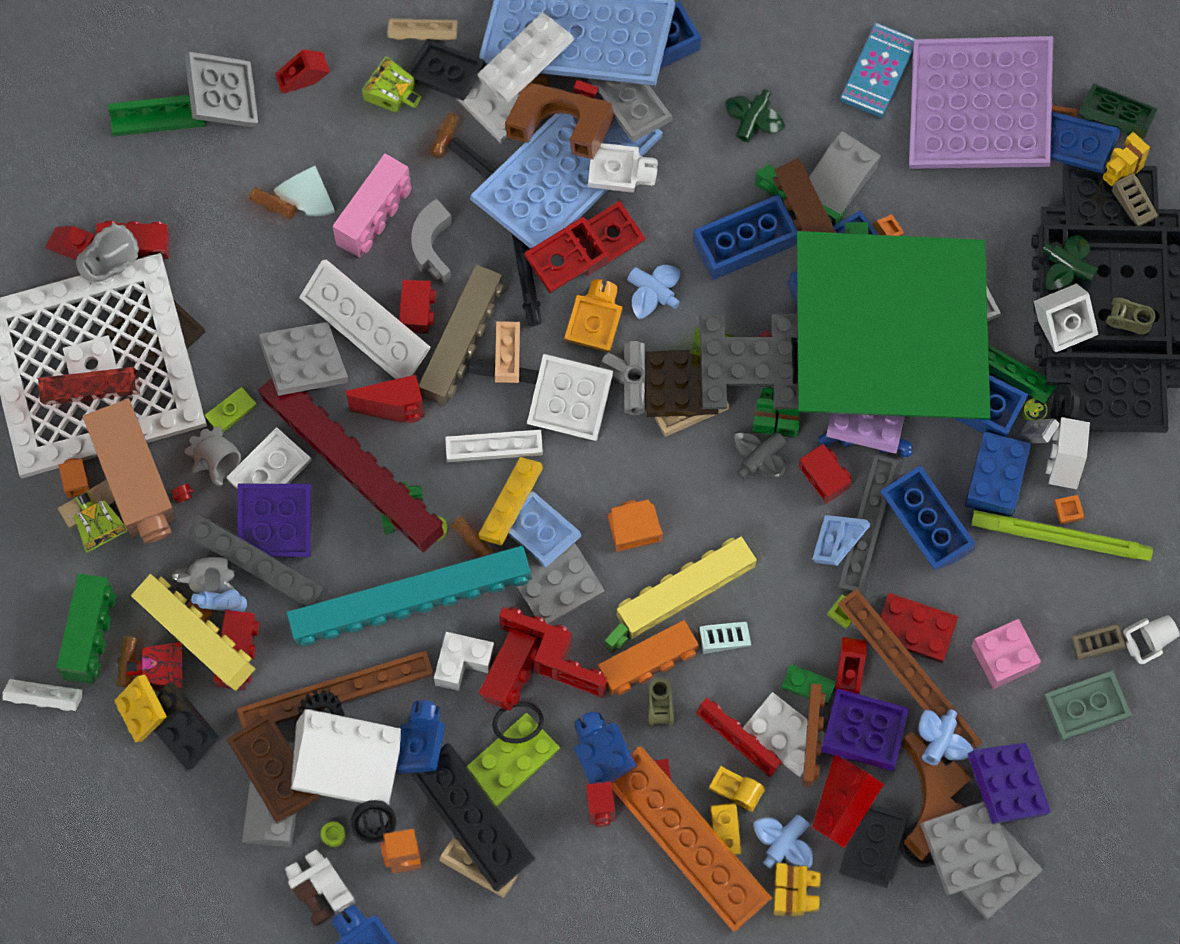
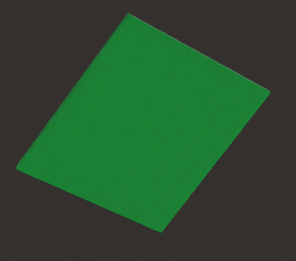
[796,231,990,420]

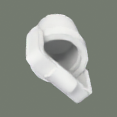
[1123,615,1180,664]

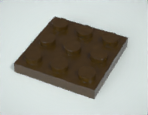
[105,295,205,380]
[645,349,719,417]

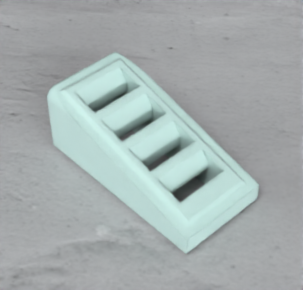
[699,622,751,654]

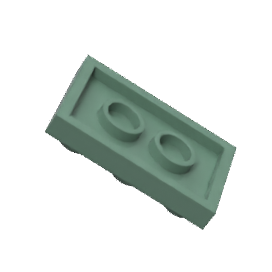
[1043,671,1132,742]

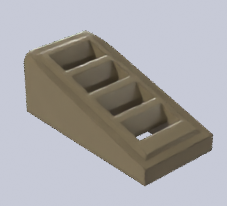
[1112,173,1158,226]
[1072,623,1127,660]

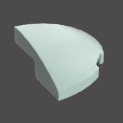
[274,166,335,216]

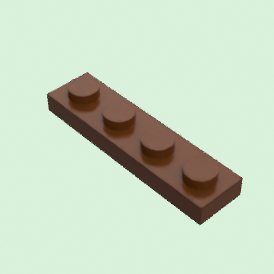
[802,684,825,787]

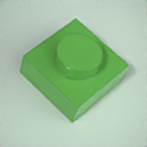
[605,623,629,653]

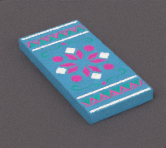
[840,23,917,118]

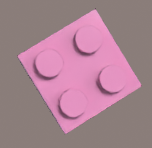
[971,619,1041,689]

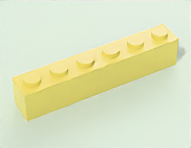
[616,536,757,639]
[131,574,256,691]

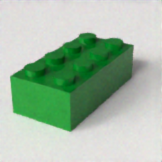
[57,573,116,684]

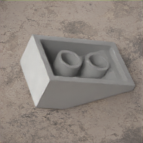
[809,131,881,215]

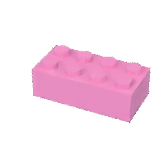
[332,154,412,259]

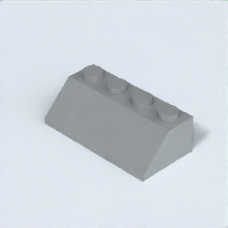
[242,742,297,848]

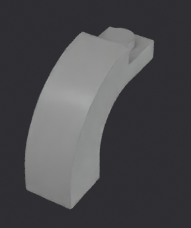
[411,199,452,285]

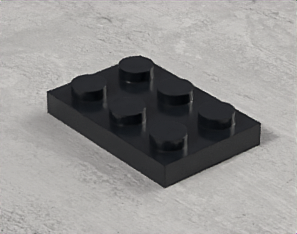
[406,39,487,101]
[154,682,219,771]
[839,804,908,888]

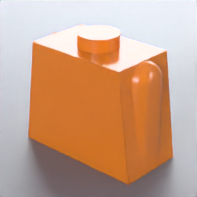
[608,499,663,552]

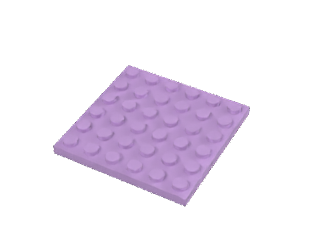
[909,36,1053,169]

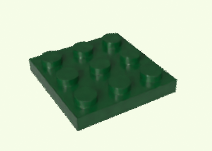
[1079,83,1157,139]

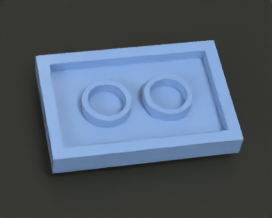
[508,491,581,568]

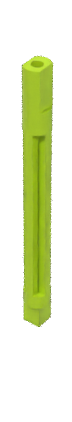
[971,510,1153,561]

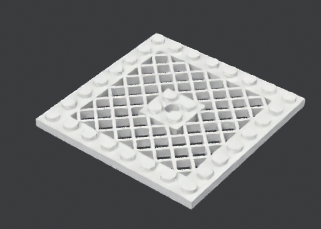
[0,253,207,479]

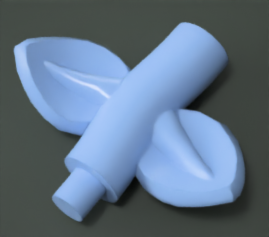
[627,265,680,319]
[191,589,247,612]
[919,709,973,765]
[753,814,813,869]

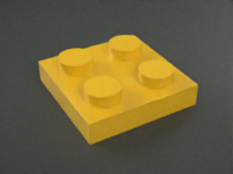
[114,675,167,743]

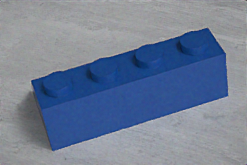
[880,465,976,571]

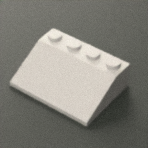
[291,709,401,805]

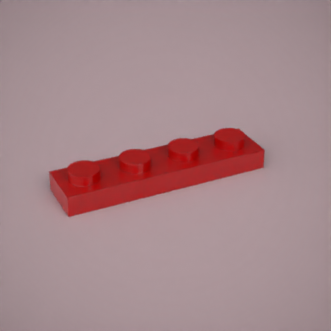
[696,697,782,778]

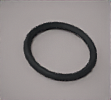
[492,701,544,743]

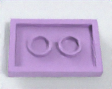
[826,413,905,454]

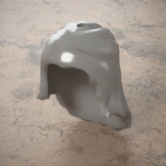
[76,223,139,283]

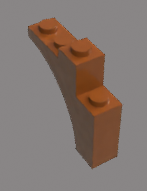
[900,731,971,861]

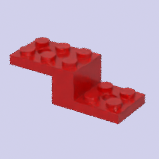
[524,201,646,294]
[499,607,607,698]

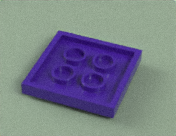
[237,483,311,557]
[821,688,909,771]
[967,743,1051,824]

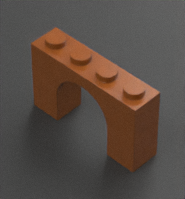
[505,83,614,159]

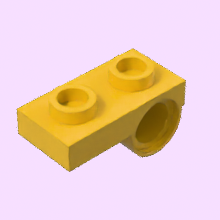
[709,766,765,813]
[710,803,741,854]

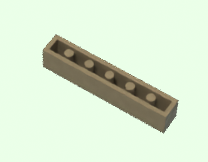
[419,265,505,405]

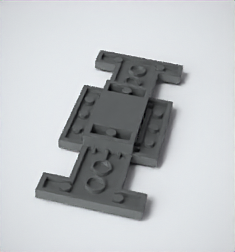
[699,314,798,409]

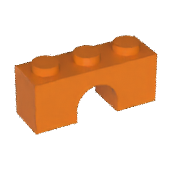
[380,829,422,874]

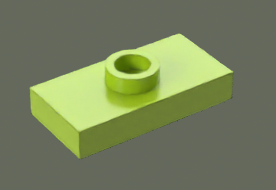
[204,387,257,433]

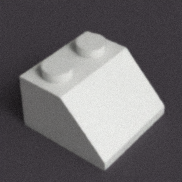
[1034,284,1098,352]

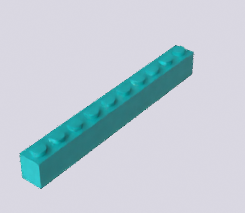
[287,546,533,646]

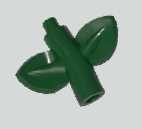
[725,89,785,142]
[1042,236,1098,291]

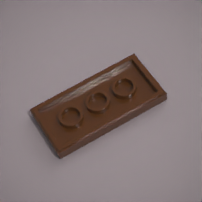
[226,713,320,824]

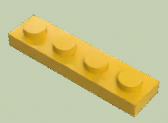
[478,457,543,546]

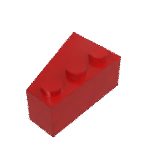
[812,755,884,848]

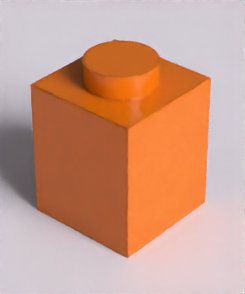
[58,458,91,498]

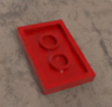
[881,593,958,663]

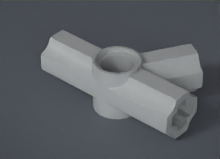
[600,341,646,415]

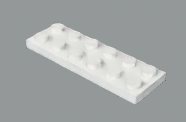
[299,260,431,379]

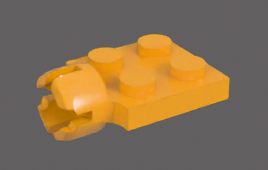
[564,279,623,353]

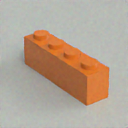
[598,620,699,696]

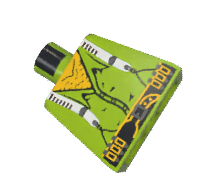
[362,56,421,112]
[74,491,128,552]

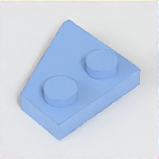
[812,515,870,566]

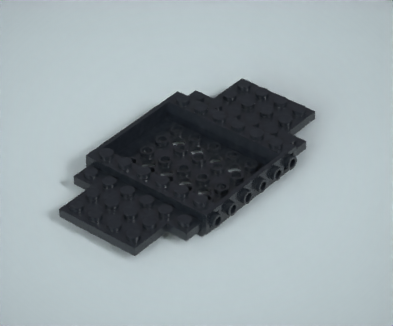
[1031,164,1180,433]

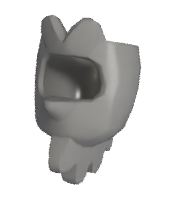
[184,426,241,487]
[172,557,234,594]

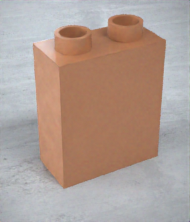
[82,398,177,544]

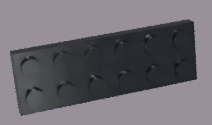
[411,743,535,892]

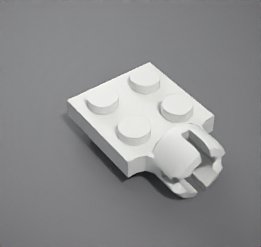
[588,143,658,193]

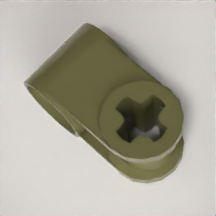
[1106,298,1155,334]
[648,677,674,726]

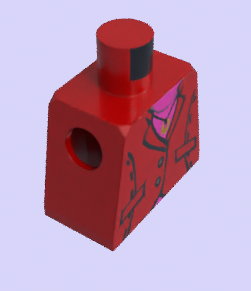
[126,642,182,691]

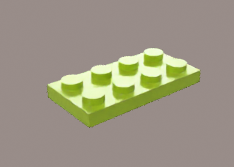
[467,713,560,807]

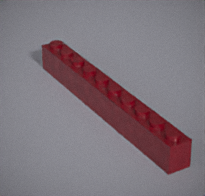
[258,378,444,553]

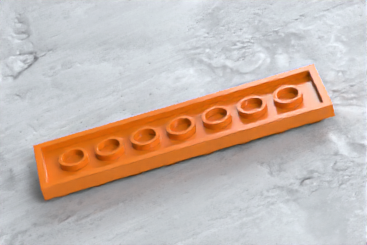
[611,746,772,932]

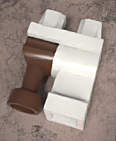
[285,850,355,927]

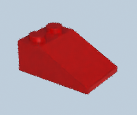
[345,375,425,423]

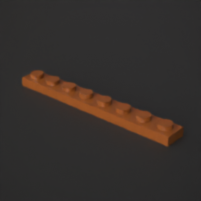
[838,588,982,749]
[237,651,434,729]

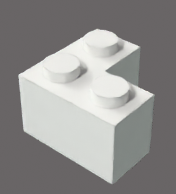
[1045,417,1090,489]
[434,632,495,691]

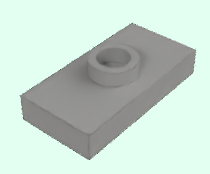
[1016,419,1060,444]

